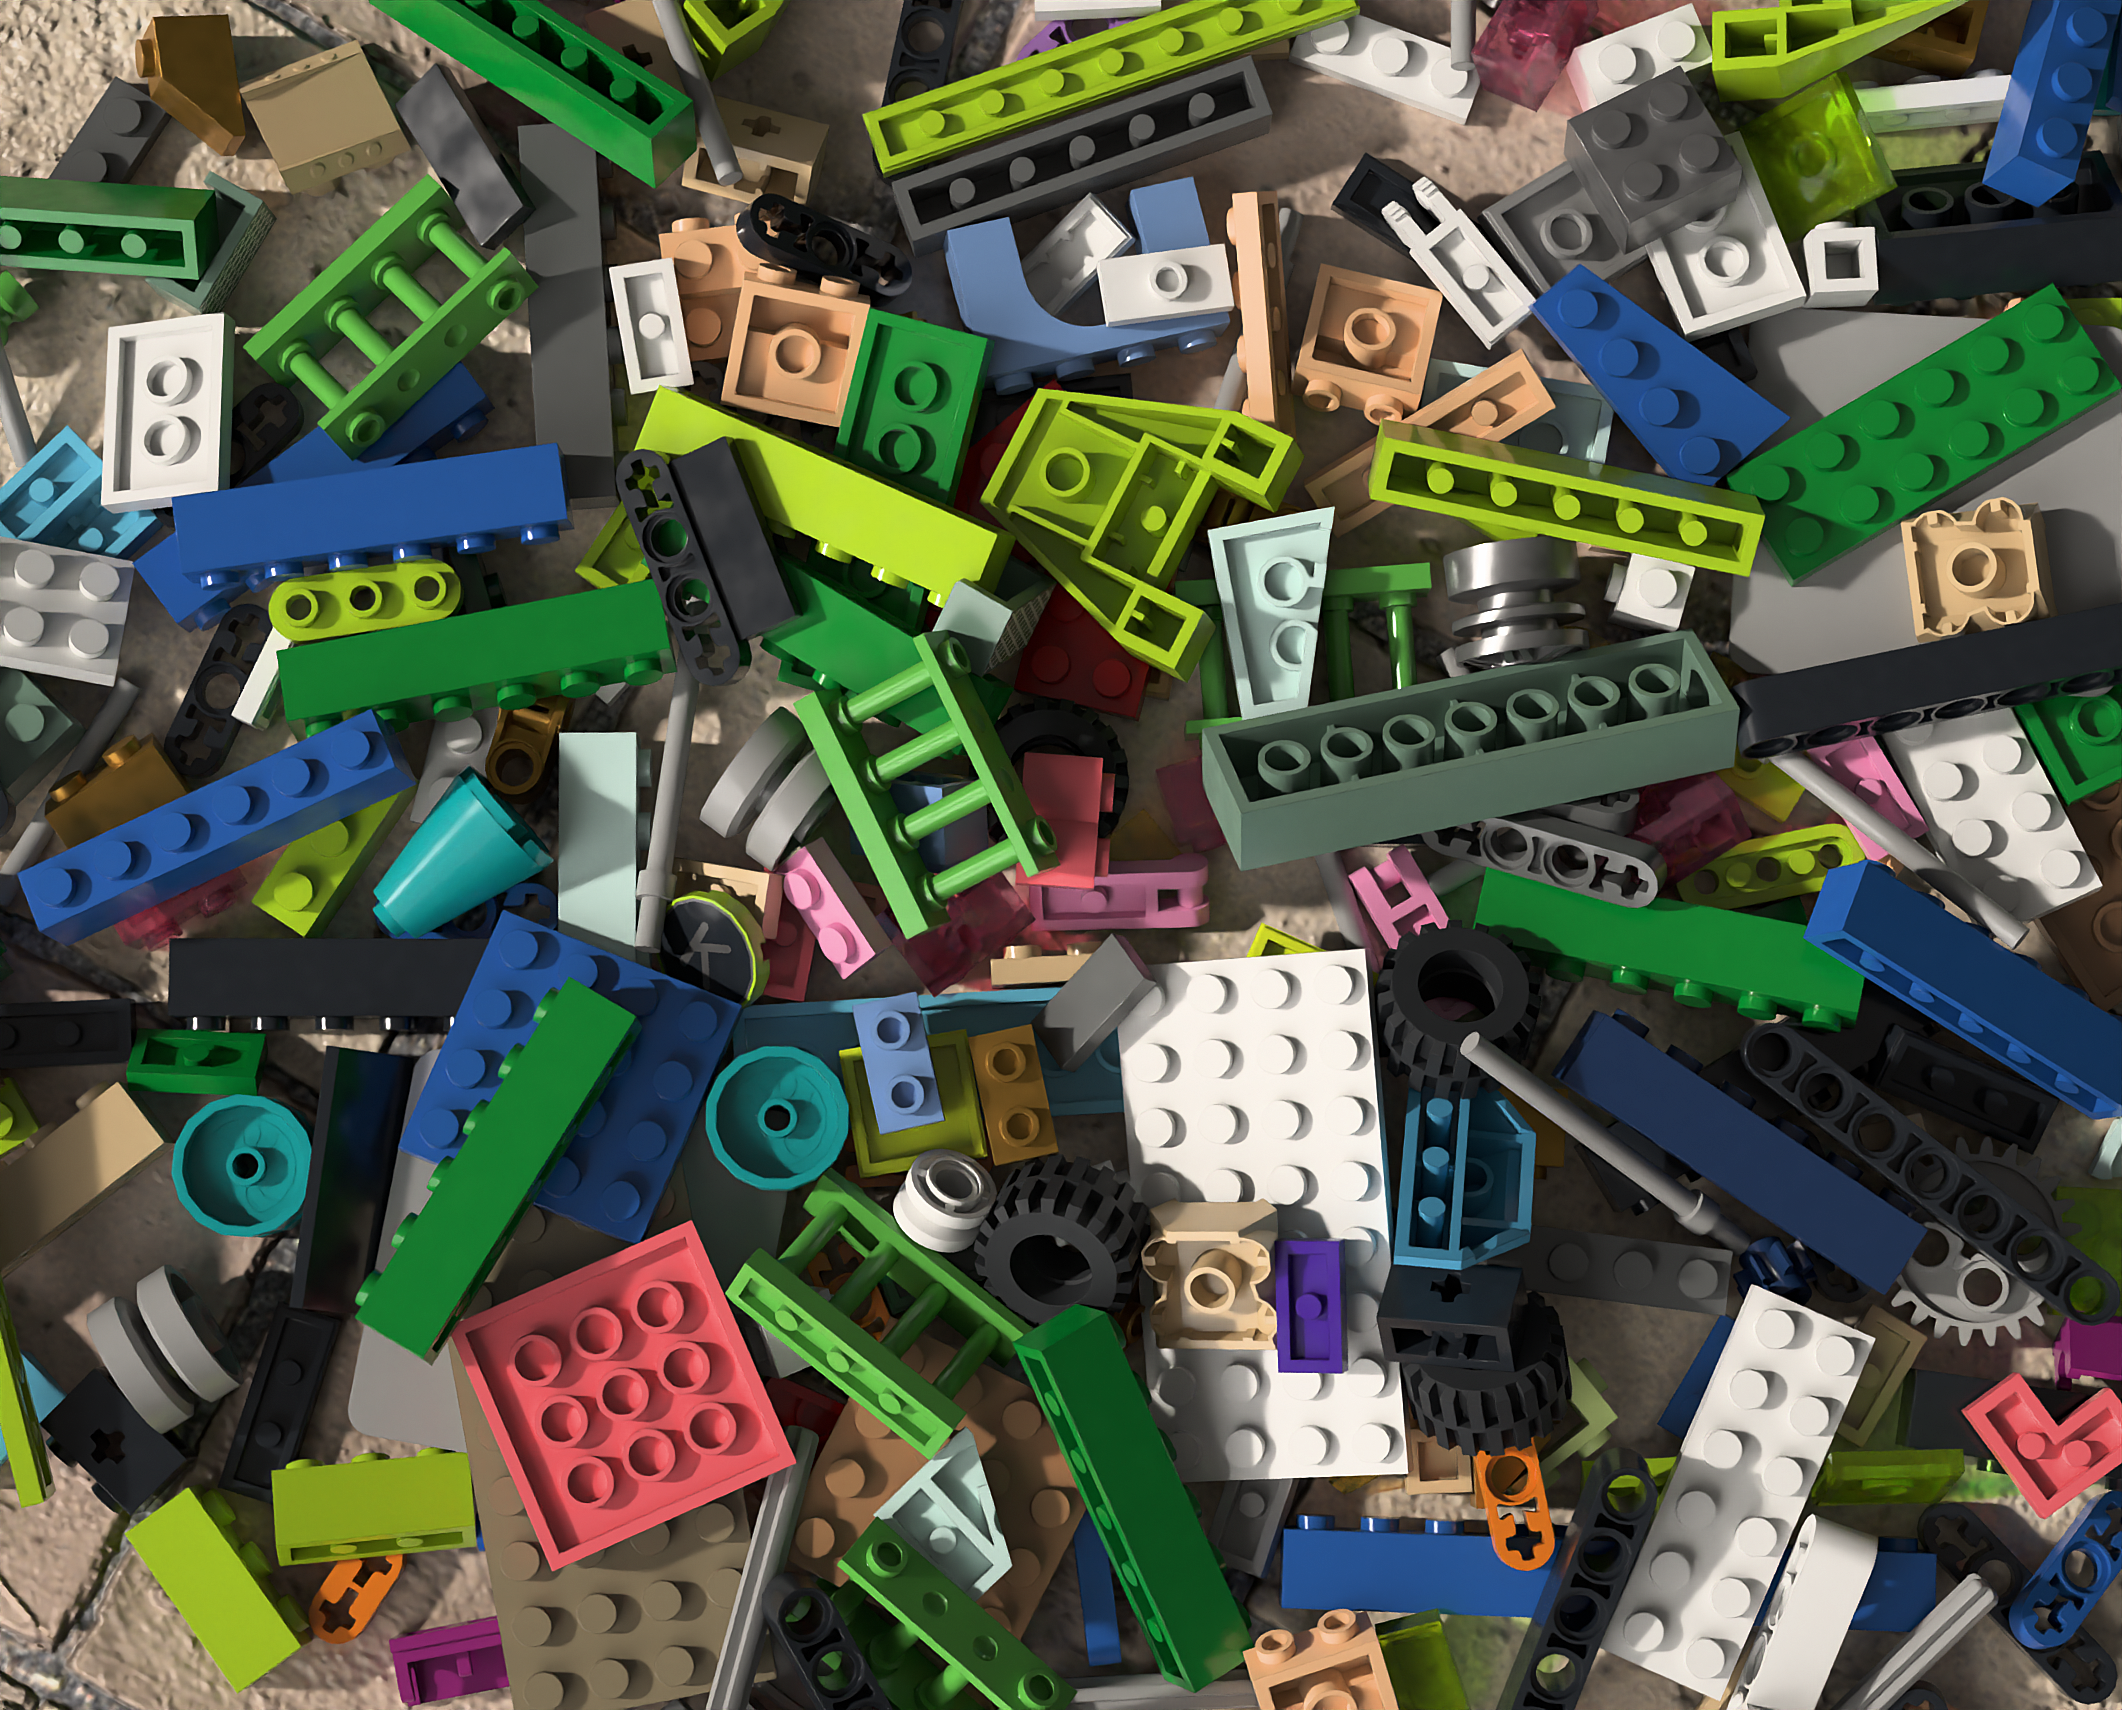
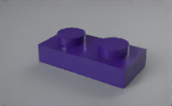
[1274,1238,1348,1374]

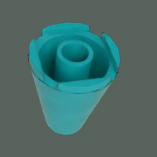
[372,764,555,939]

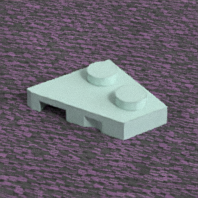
[873,1426,1013,1602]

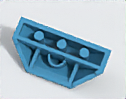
[1393,1086,1536,1270]

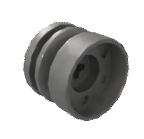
[1443,536,1590,670]

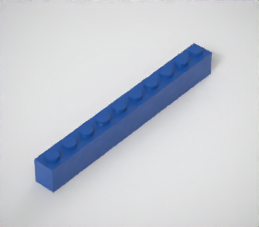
[1279,1514,1937,1632]

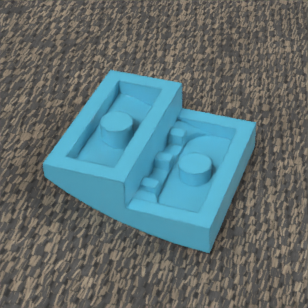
[0,425,164,560]

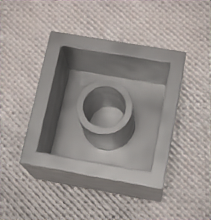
[1563,65,1743,255]

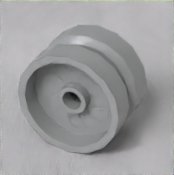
[699,706,837,872]
[87,1265,244,1434]

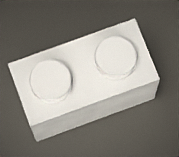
[1566,3,1712,112]

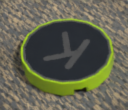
[656,889,770,1009]

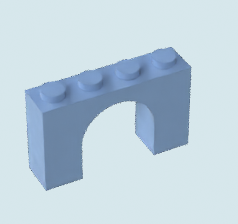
[943,176,1230,395]

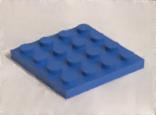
[398,910,743,1245]

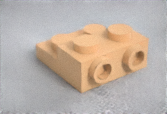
[659,213,777,364]
[720,263,870,428]
[1290,263,1443,426]
[1242,1609,1399,1710]

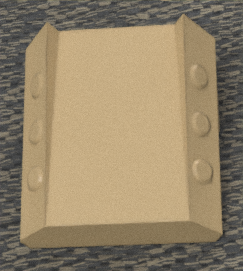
[239,40,412,196]
[1901,497,2058,643]
[1141,1198,1278,1350]

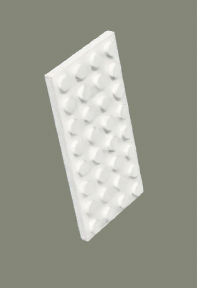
[1117,948,1414,1482]

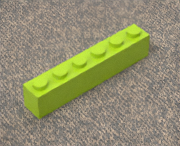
[634,385,1017,608]
[1367,418,1765,577]

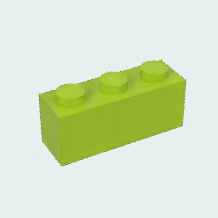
[251,777,420,938]
[271,1447,476,1566]
[125,1484,312,1694]

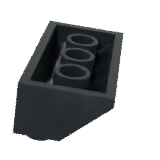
[1851,150,2122,306]
[289,1045,419,1314]

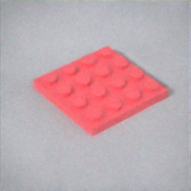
[451,1220,797,1572]

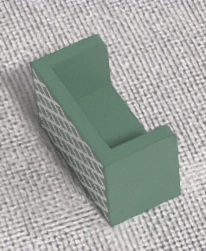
[145,171,277,316]
[932,554,1057,677]

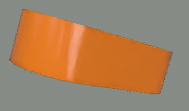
[309,1553,407,1644]

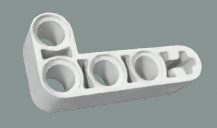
[1726,1514,1878,1710]

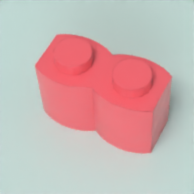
[1015,752,1115,891]

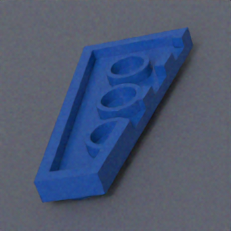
[1528,263,1791,487]

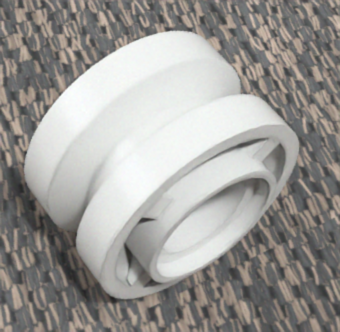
[893,1149,997,1253]

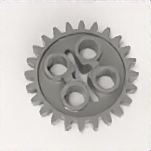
[1891,1137,2083,1346]

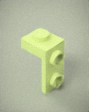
[1507,1355,1618,1499]

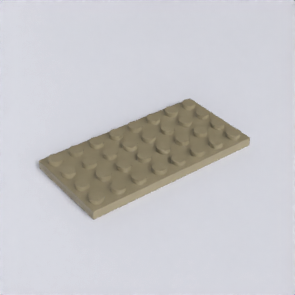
[447,1161,778,1710]

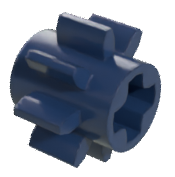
[1733,1236,1818,1306]

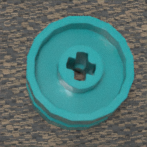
[705,1046,849,1191]
[171,1094,315,1238]

